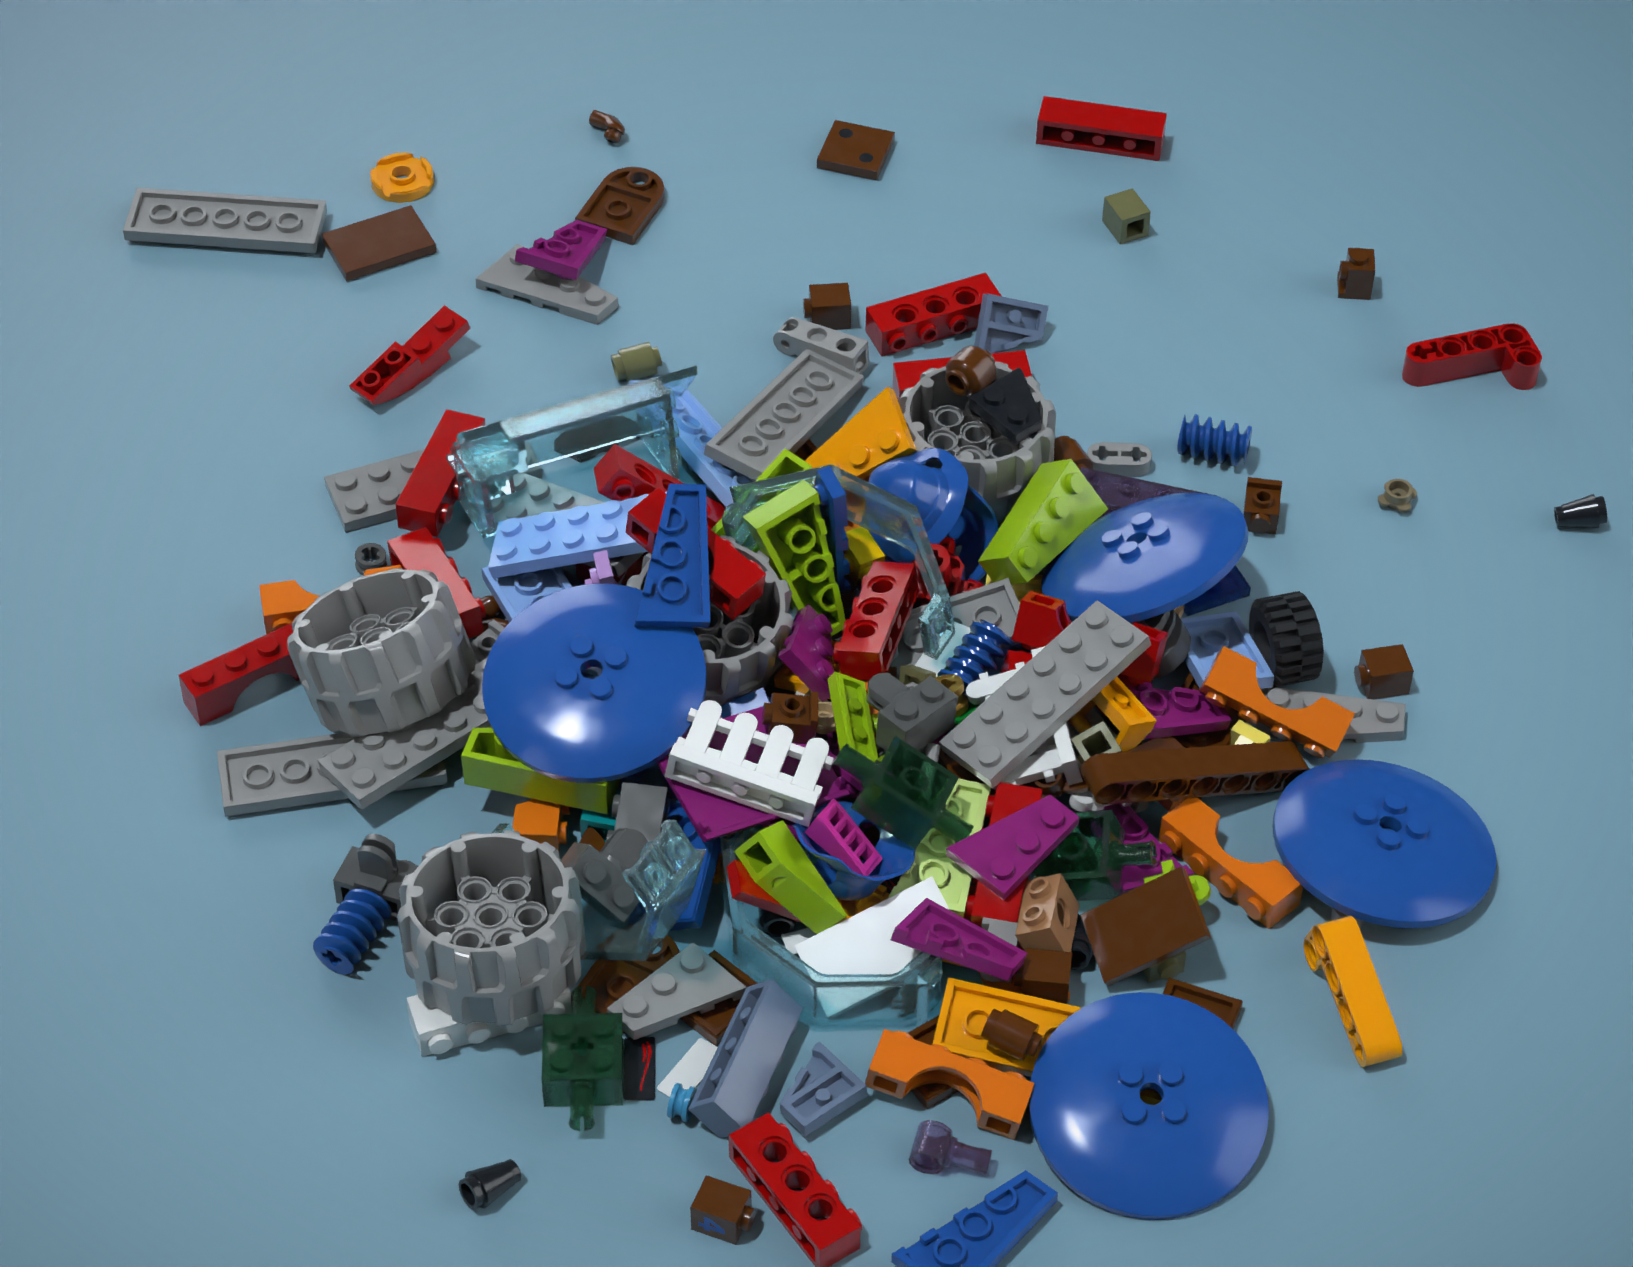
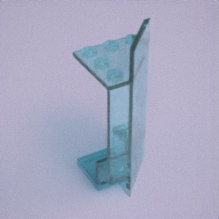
[445,366,697,539]

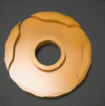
[370,152,434,203]

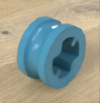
[667,1083,697,1122]

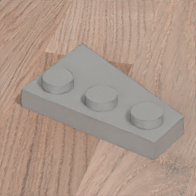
[607,942,746,1040]

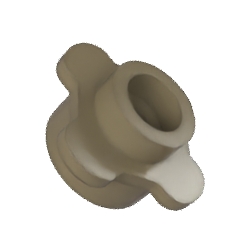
[1378,479,1417,512]

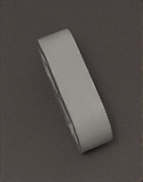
[1087,442,1152,477]

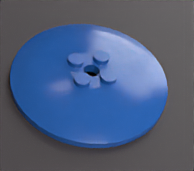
[1042,493,1249,623]
[482,584,707,783]
[1272,759,1496,928]
[1029,992,1269,1220]

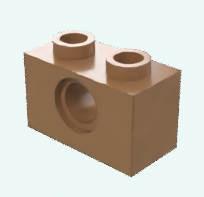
[1015,873,1080,952]

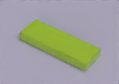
[828,672,880,774]

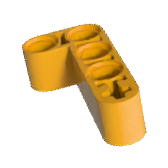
[1303,916,1402,1067]

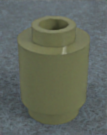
[611,342,662,382]

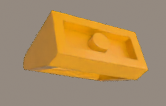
[1068,677,1157,752]

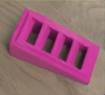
[804,798,883,876]

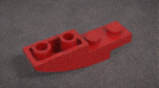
[349,305,471,405]

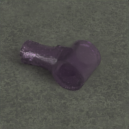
[909,1120,992,1175]

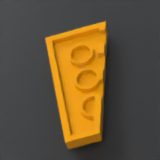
[805,387,916,489]

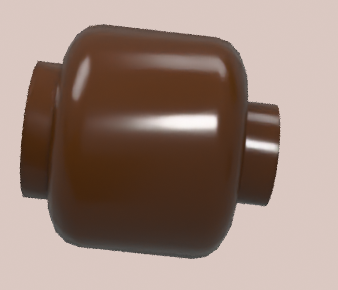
[945,345,997,397]

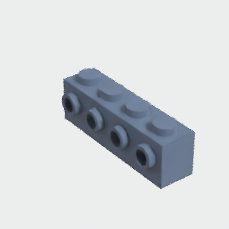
[688,979,803,1138]

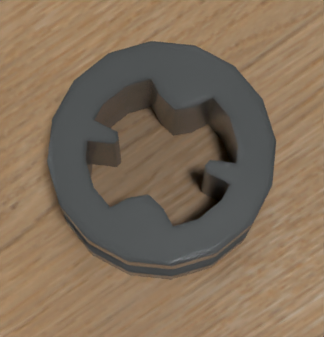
[355,543,387,575]

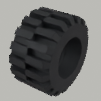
[1249,591,1324,688]

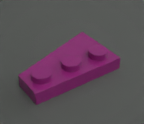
[515,220,607,280]
[1119,678,1232,740]

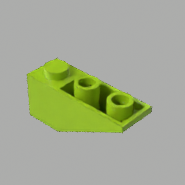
[734,820,848,934]

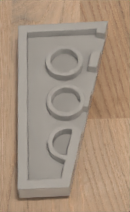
[476,244,618,325]
[1256,687,1406,747]

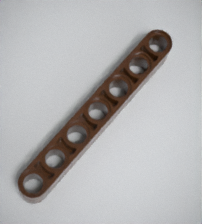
[1080,741,1309,804]

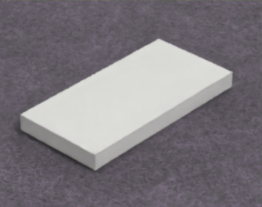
[794,877,949,1016]

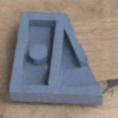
[974,294,1048,353]
[780,1042,868,1137]

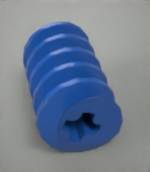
[1177,414,1252,466]
[937,620,1014,697]
[313,889,391,975]

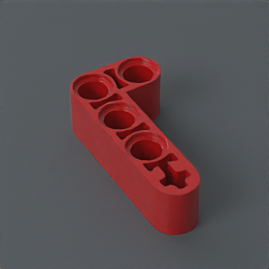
[1402,323,1542,390]

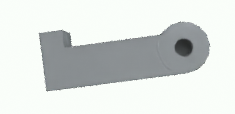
[773,317,869,375]

